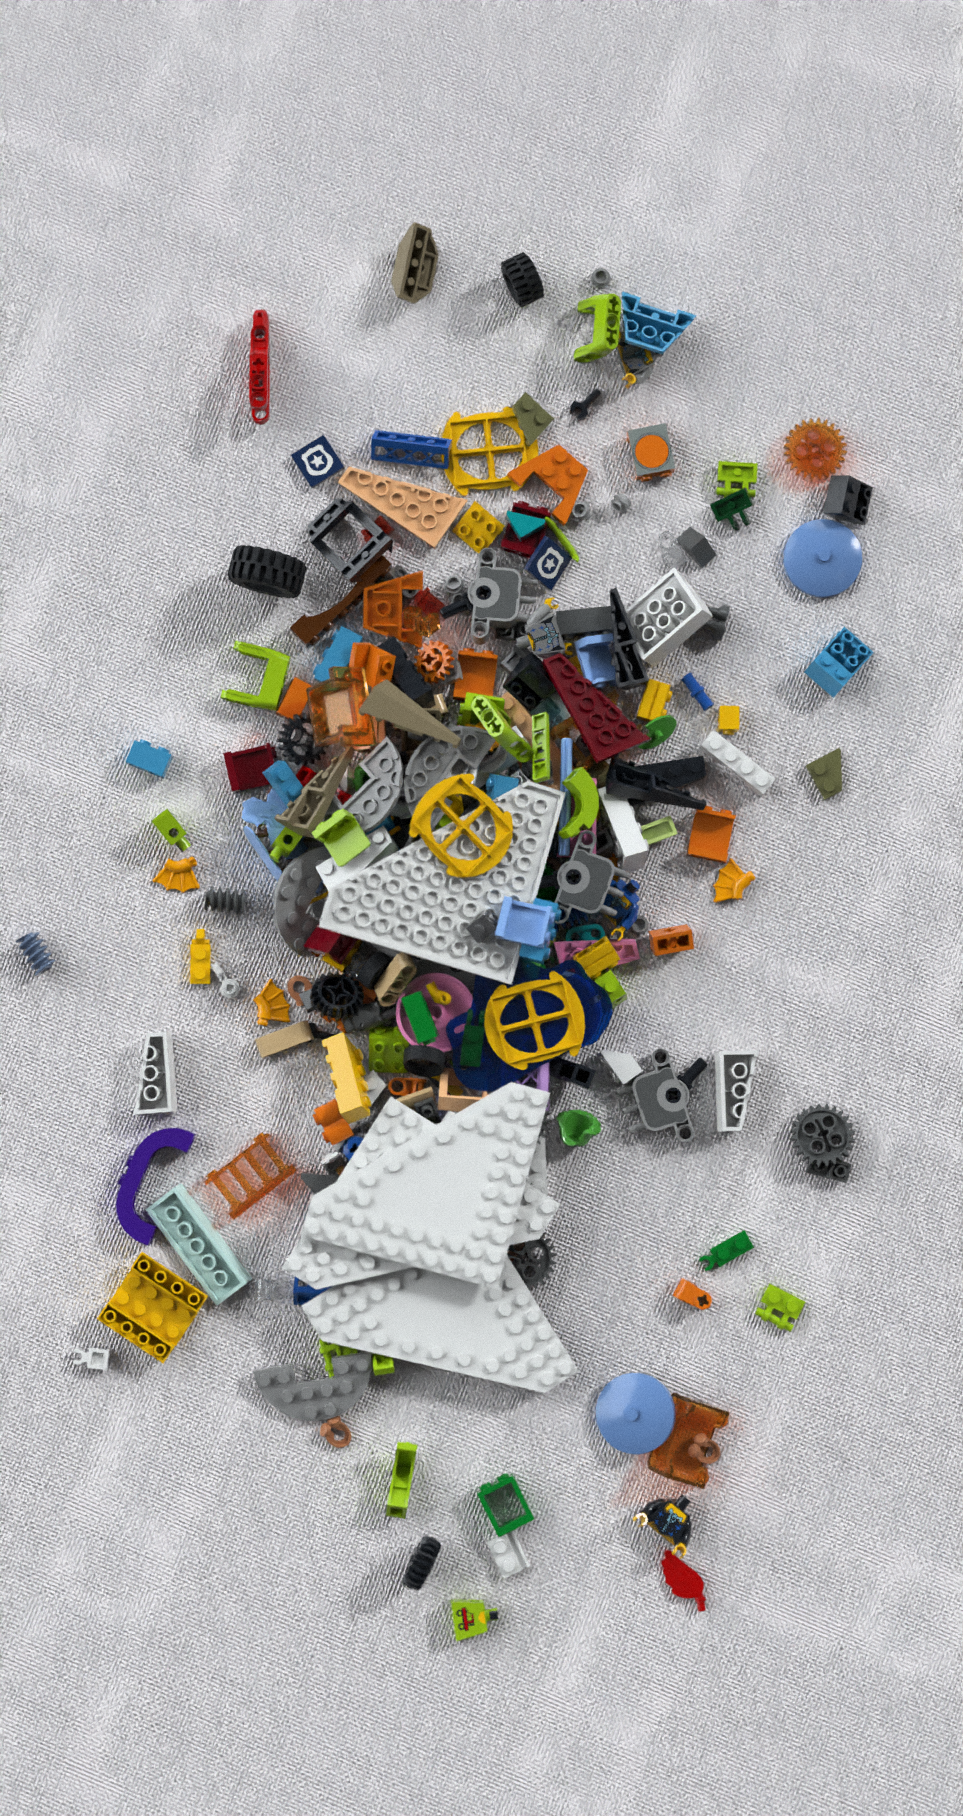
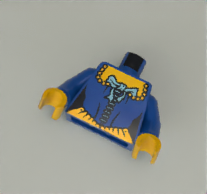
[603,879,640,941]

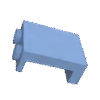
[495,896,555,949]

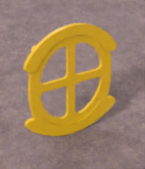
[441,407,538,496]
[409,774,513,878]
[484,971,585,1070]

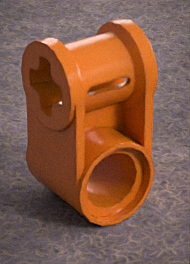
[388,1077,427,1096]
[672,1278,712,1310]

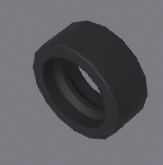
[358,952,392,990]

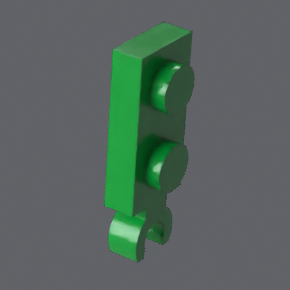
[699,1230,754,1271]

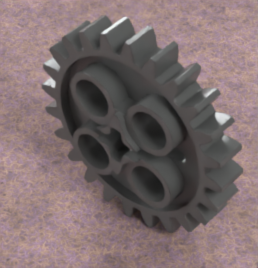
[790,1103,855,1168]
[507,1232,557,1290]

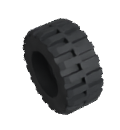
[227,545,306,598]

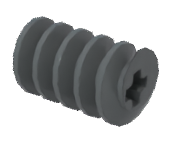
[205,886,247,915]

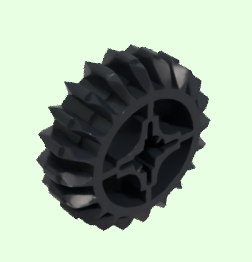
[277,712,331,766]
[310,970,364,1023]
[402,1535,441,1591]

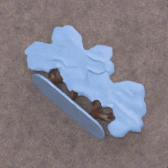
[242,788,323,894]

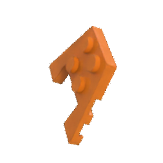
[506,444,588,526]
[363,571,423,648]

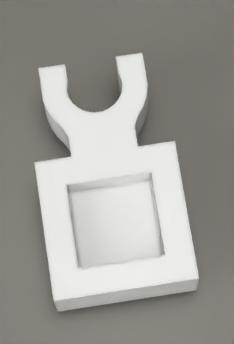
[73,1347,110,1370]

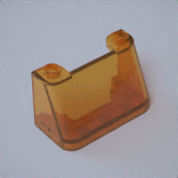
[648,1393,730,1489]

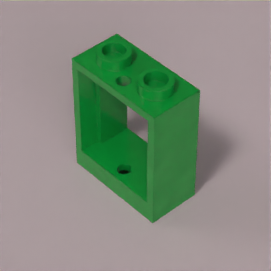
[401,991,439,1046]
[477,1473,535,1538]

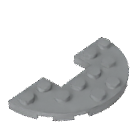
[404,726,496,831]
[322,737,403,833]
[273,846,332,956]
[253,1351,372,1421]

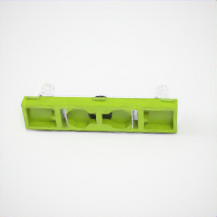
[532,712,554,785]

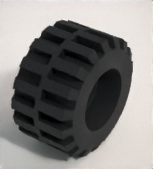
[501,252,544,307]

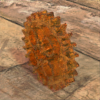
[783,418,847,482]

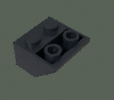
[823,475,873,525]
[502,652,556,711]

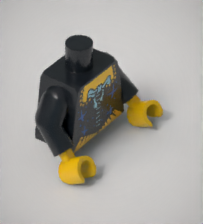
[633,1494,692,1559]

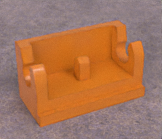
[276,677,314,719]

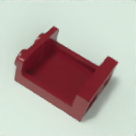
[500,501,551,559]
[223,743,277,793]
[303,922,358,965]

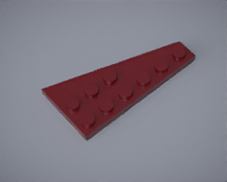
[542,653,650,764]

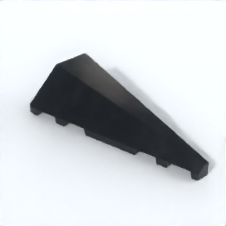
[609,588,649,690]
[605,755,707,810]

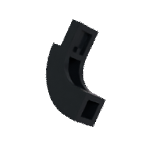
[535,1056,596,1090]

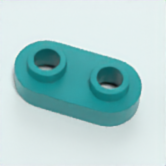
[565,923,605,941]

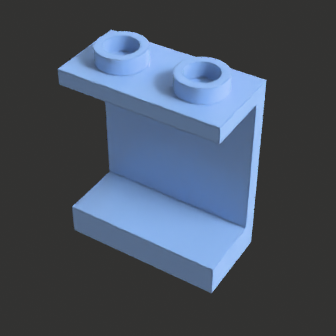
[574,633,616,689]

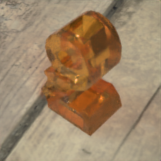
[403,606,440,637]

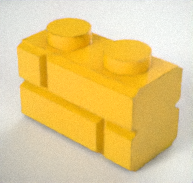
[636,679,673,722]
[572,936,621,980]

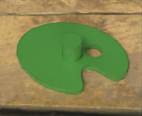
[638,715,677,749]

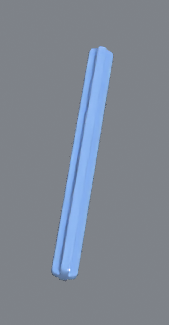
[558,738,573,856]

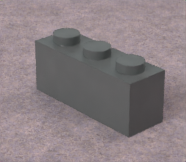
[556,606,612,640]

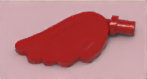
[661,1550,706,1612]

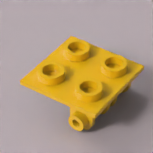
[452,501,505,554]

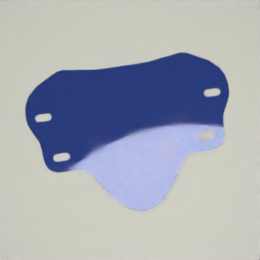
[446,957,613,1091]

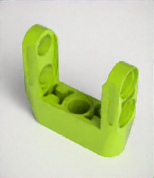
[574,294,621,363]
[220,641,291,711]
[471,695,534,763]

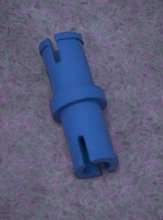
[681,673,714,711]

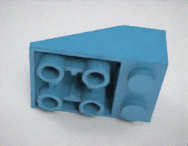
[804,627,874,698]

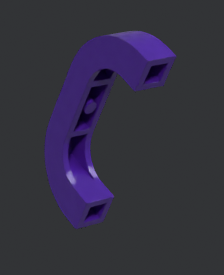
[116,1128,196,1245]

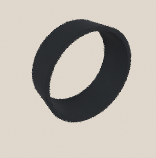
[404,1045,447,1077]

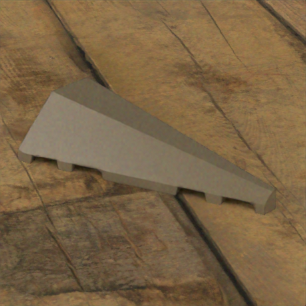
[359,679,461,748]
[274,744,355,838]

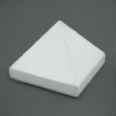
[339,765,355,793]
[321,1152,345,1174]

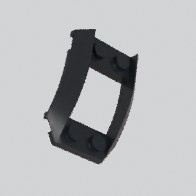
[308,498,393,582]

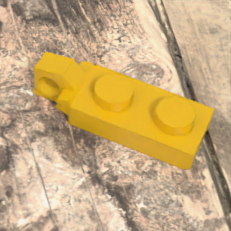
[190,929,211,984]

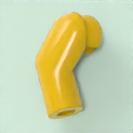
[426,981,451,1005]

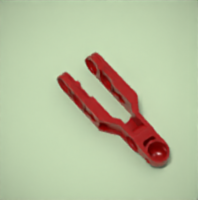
[249,309,270,425]

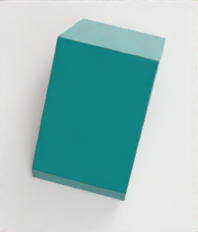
[506,511,545,542]

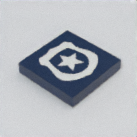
[291,434,345,489]
[523,536,572,591]

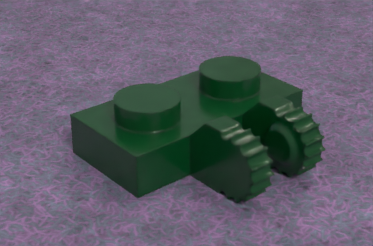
[710,487,754,531]

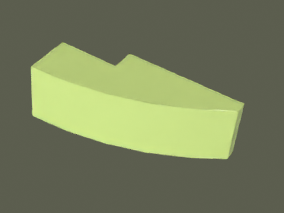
[613,815,678,846]

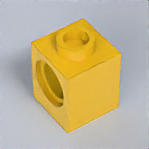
[718,706,740,735]

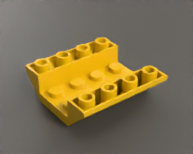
[97,1251,208,1364]

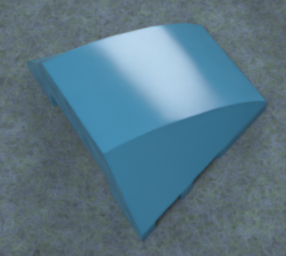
[621,292,696,354]

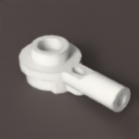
[210,962,240,998]

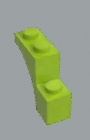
[385,1442,417,1519]

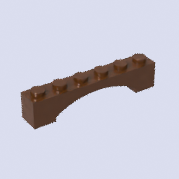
[290,555,392,648]

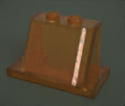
[306,666,377,747]

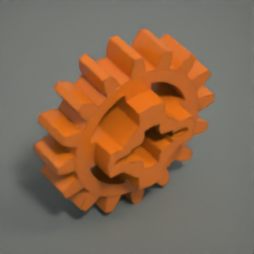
[414,640,455,684]

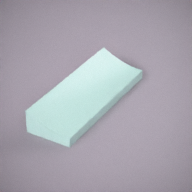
[146,1183,252,1306]

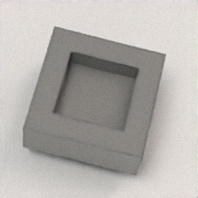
[442,659,463,686]

